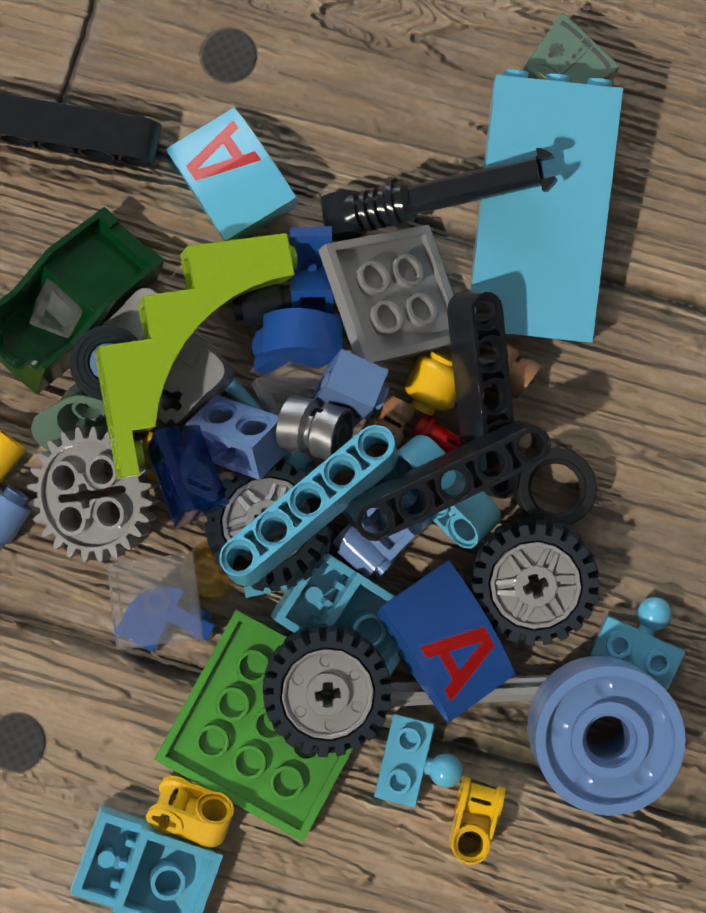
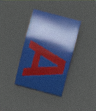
[376,560,515,723]

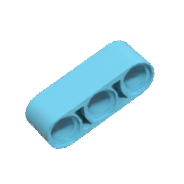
[389,435,501,548]

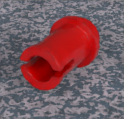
[411,413,461,453]

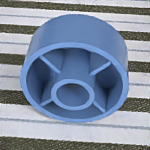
[527,655,686,816]

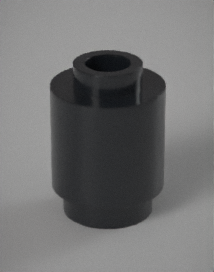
[233,284,292,328]

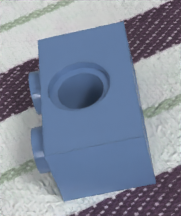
[311,349,389,427]

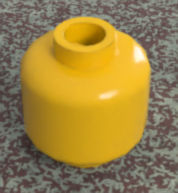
[404,351,456,416]

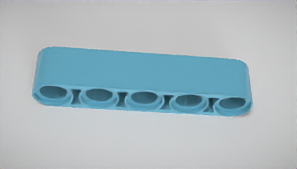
[219,425,398,586]

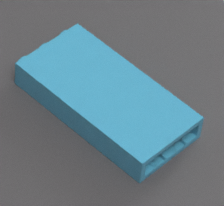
[469,69,623,343]

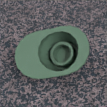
[31,384,108,452]

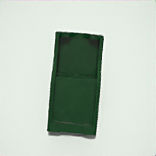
[0,207,165,395]

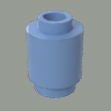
[0,486,32,551]
[332,524,395,579]

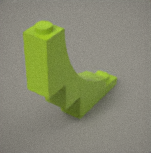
[94,233,297,480]

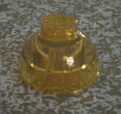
[181,543,236,601]

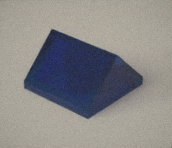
[146,425,229,529]

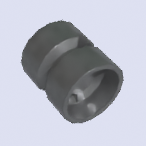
[276,394,354,460]

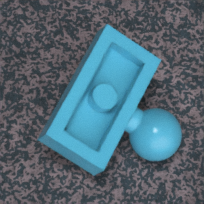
[589,597,685,690]
[374,713,463,808]

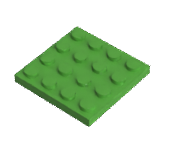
[154,609,353,842]

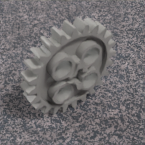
[27,426,160,562]

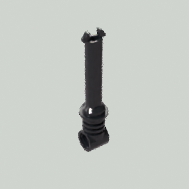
[320,148,558,242]

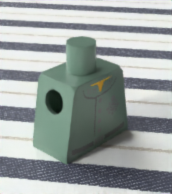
[523,13,620,84]

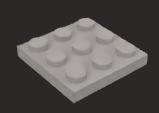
[318,225,454,365]

